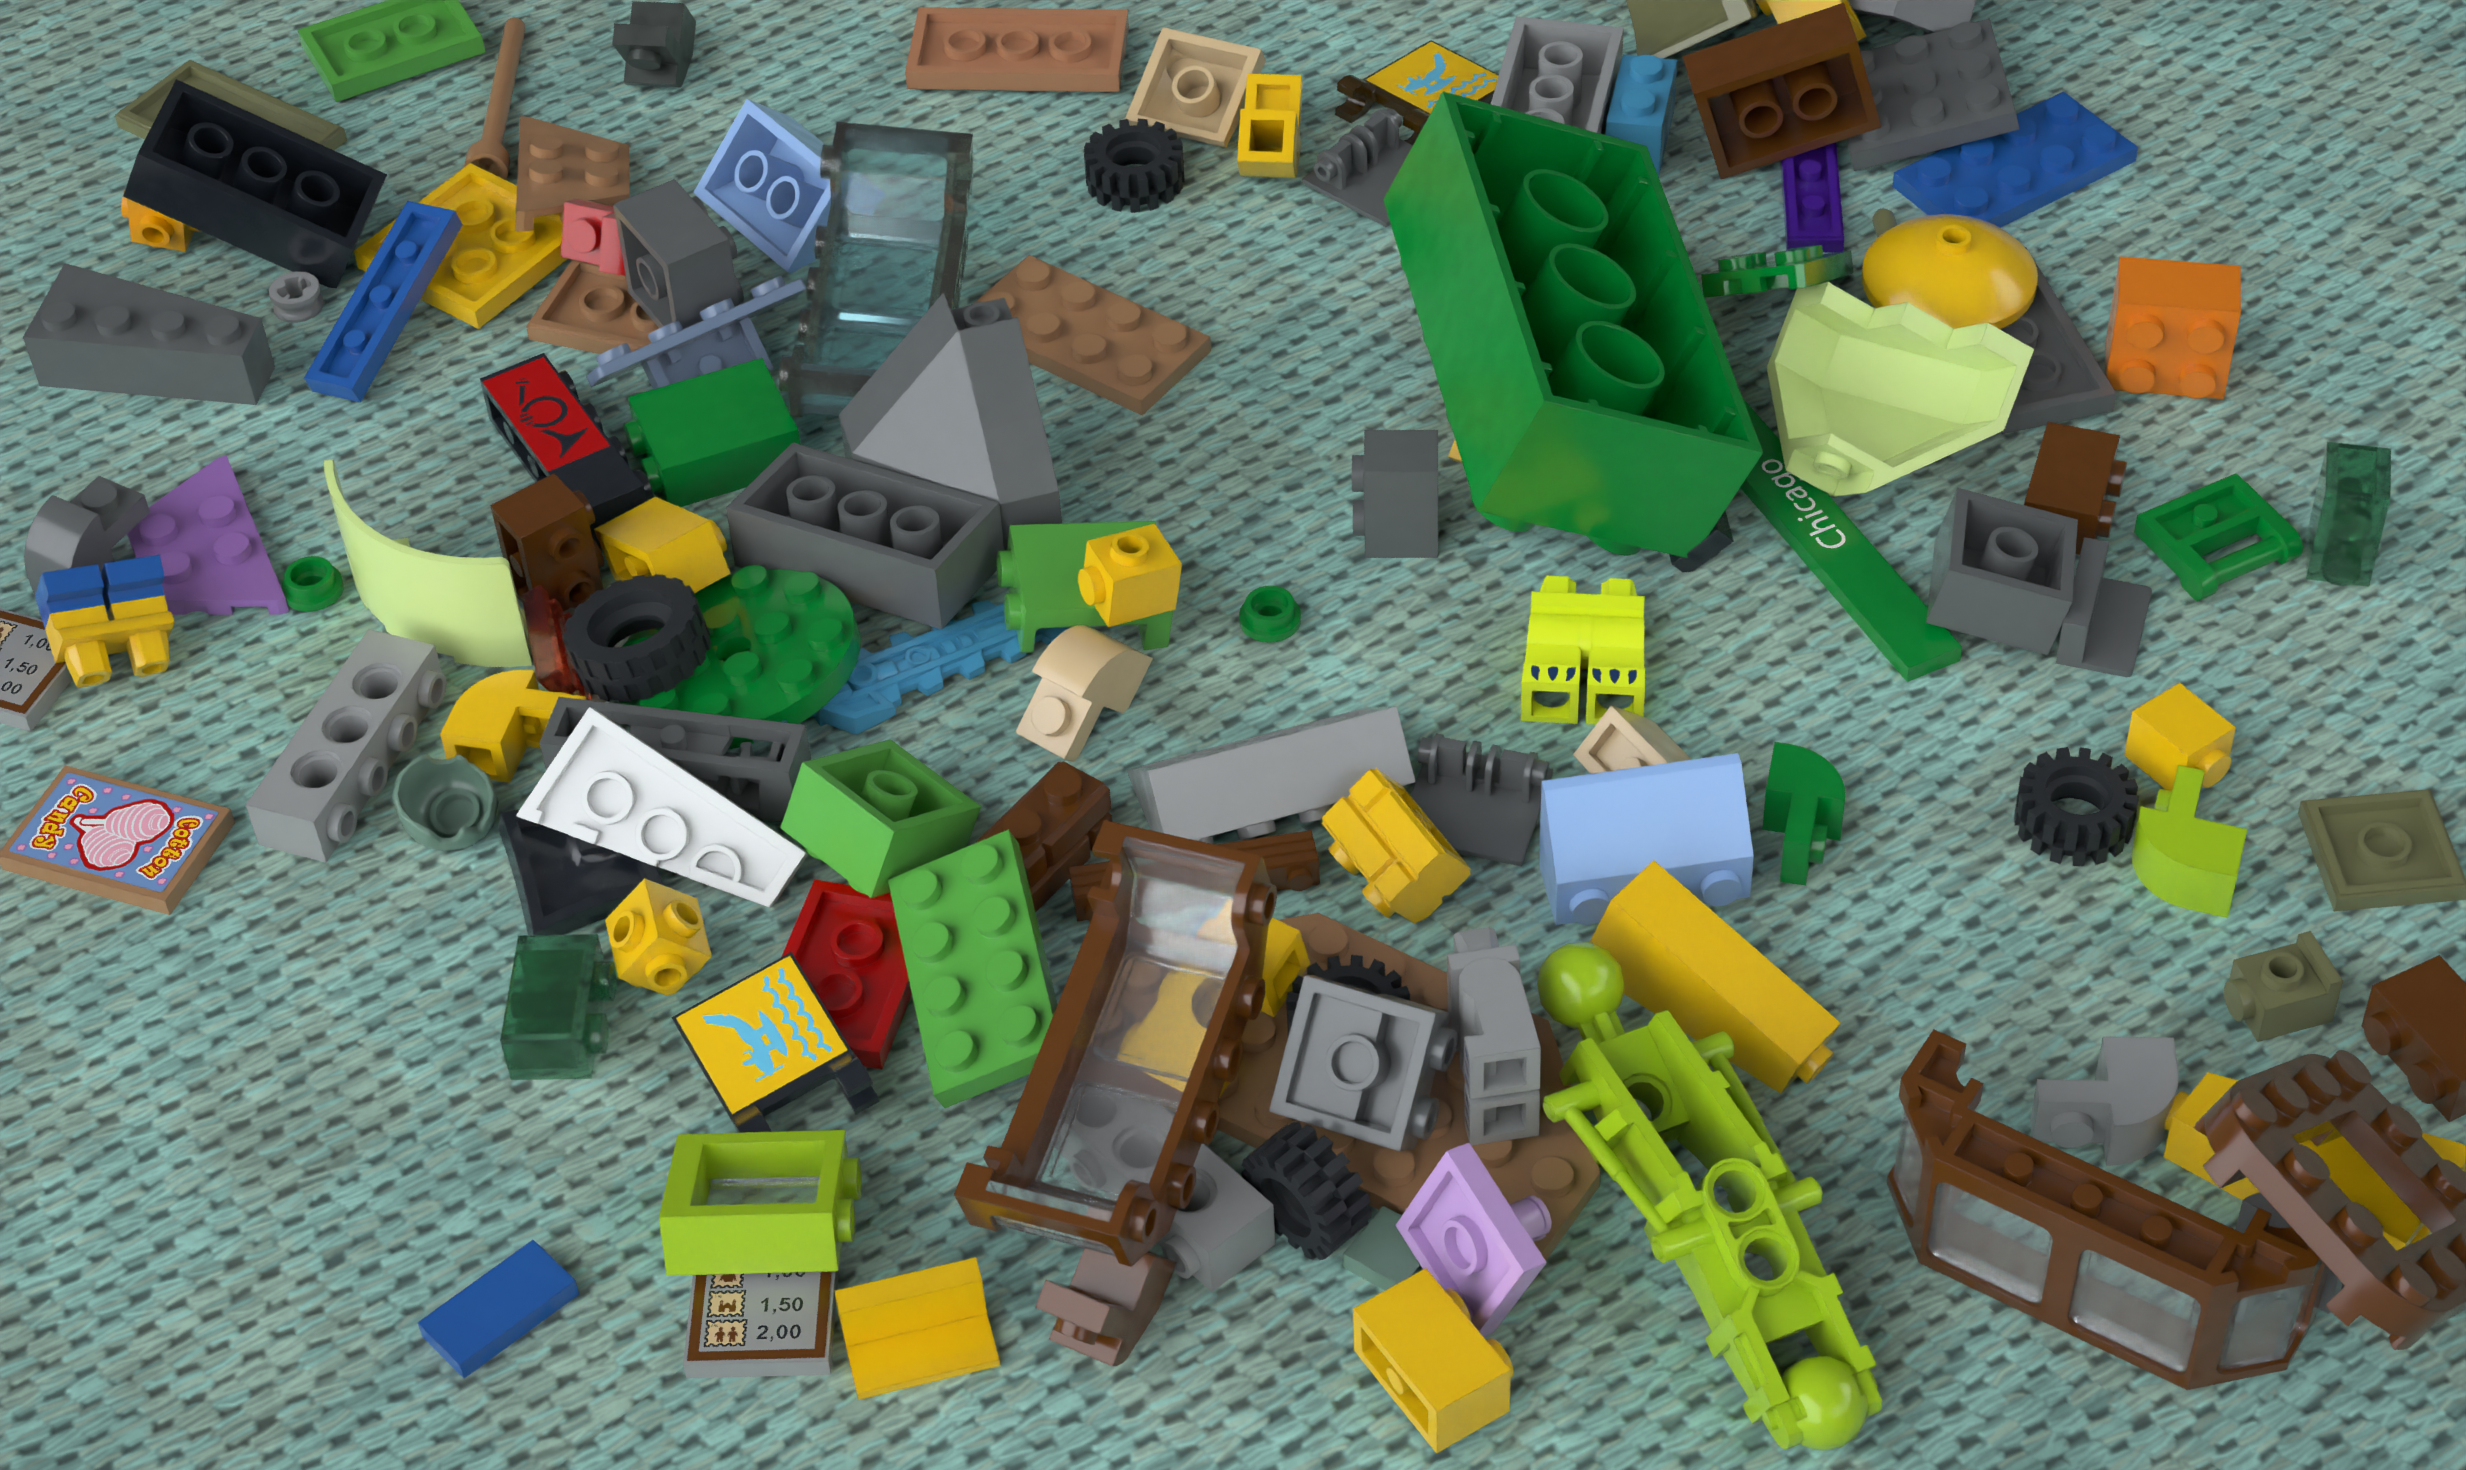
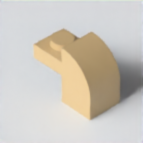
[1015,625,1153,762]

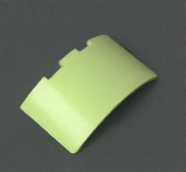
[324,459,532,667]

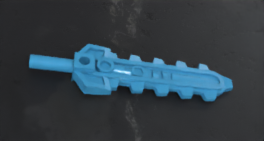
[782,600,1070,735]

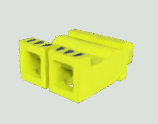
[1521,576,1645,725]

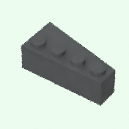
[23,263,275,405]

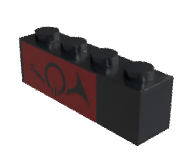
[480,353,654,548]

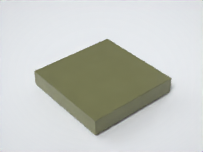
[2298,789,2466,912]

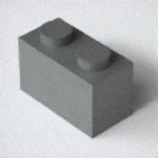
[1352,430,1438,558]

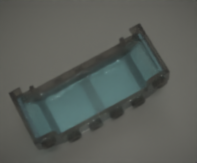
[779,122,973,417]

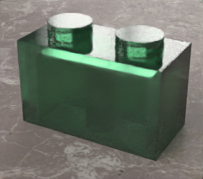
[2306,442,2391,587]
[500,934,616,1080]

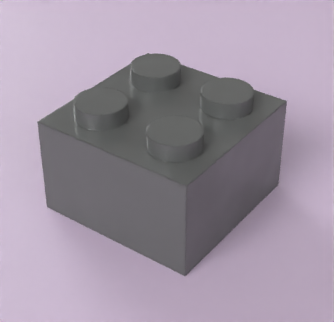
[613,179,744,329]
[1926,488,2078,655]

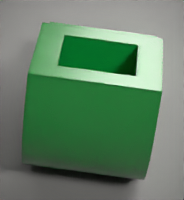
[1762,742,1845,886]

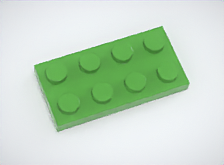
[888,829,1058,1108]

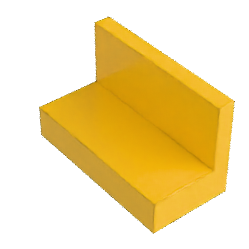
[834,1257,1000,1400]

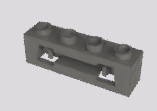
[539,697,811,822]

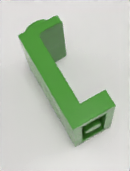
[996,521,1173,653]

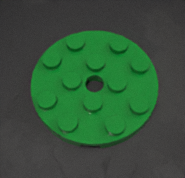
[618,565,861,749]

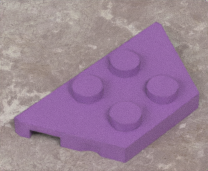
[127,455,289,615]

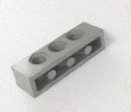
[246,629,447,862]
[1024,1048,1275,1292]

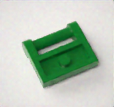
[2134,473,2303,601]

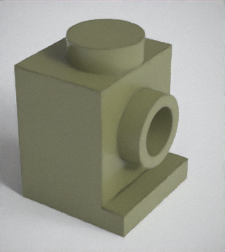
[2224,931,2343,1042]

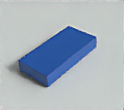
[417,1240,579,1379]

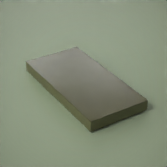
[115,60,347,150]

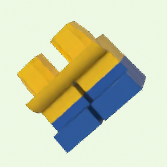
[35,554,175,688]

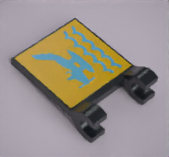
[672,952,880,1133]

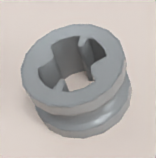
[269,271,324,323]

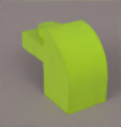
[2132,765,2248,918]

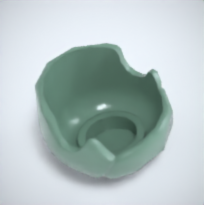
[392,754,499,851]

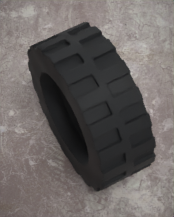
[563,574,711,702]

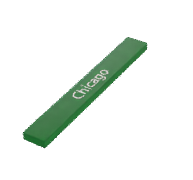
[1740,399,1962,682]

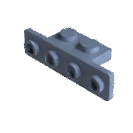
[586,276,807,389]

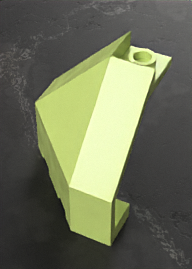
[1766,282,2034,497]

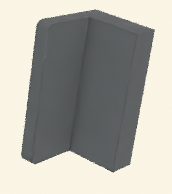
[2056,537,2152,677]

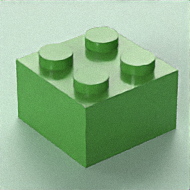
[781,739,981,898]

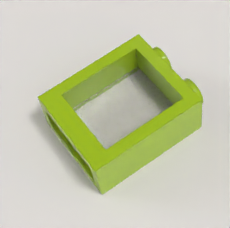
[659,1130,862,1276]

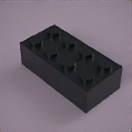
[123,79,387,288]

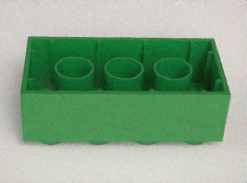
[1383,91,1763,558]

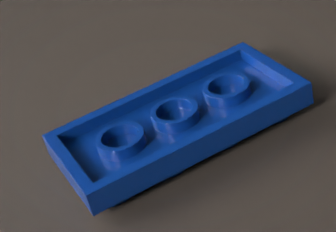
[1892,91,2138,228]

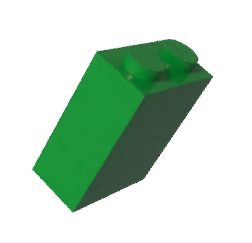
[623,358,801,507]

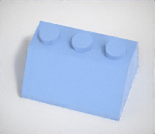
[693,99,886,273]
[1539,753,1754,925]

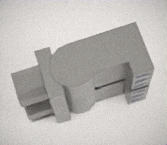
[1447,927,1541,1145]

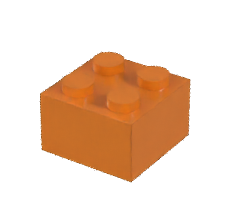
[2104,256,2241,399]

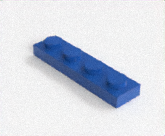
[304,201,463,403]

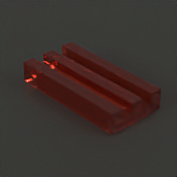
[522,584,592,701]

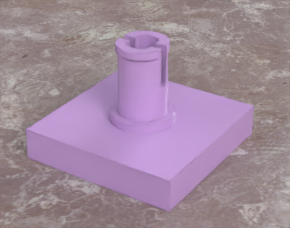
[1395,1143,1552,1337]

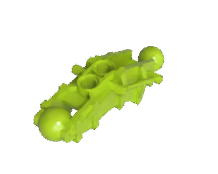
[1537,942,1882,1450]

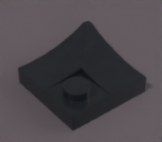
[498,809,663,946]

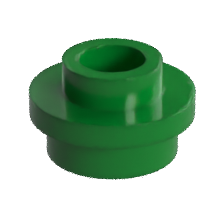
[281,556,344,612]
[1239,586,1301,643]

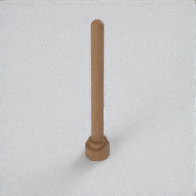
[464,17,525,180]

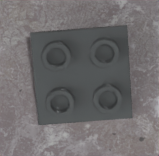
[1302,109,1413,227]
[1410,733,1553,867]

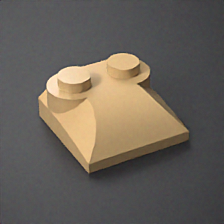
[1125,27,1266,148]

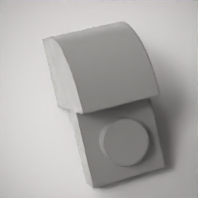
[2030,1036,2179,1166]

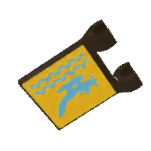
[1335,40,1499,145]

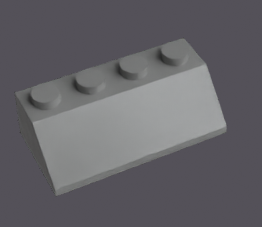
[1127,706,1415,844]

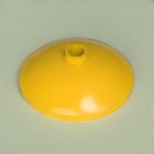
[1862,214,2038,329]

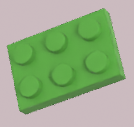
[298,0,486,102]

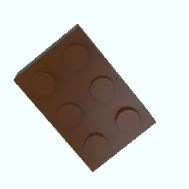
[1682,3,1881,179]

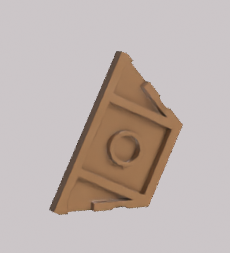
[515,116,630,231]

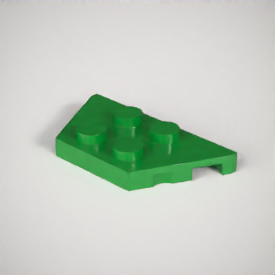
[1701,245,1854,298]

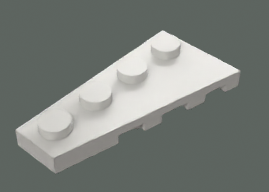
[516,707,808,907]

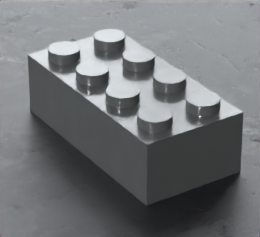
[726,443,1004,629]

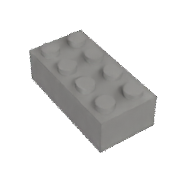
[1491,16,1624,135]

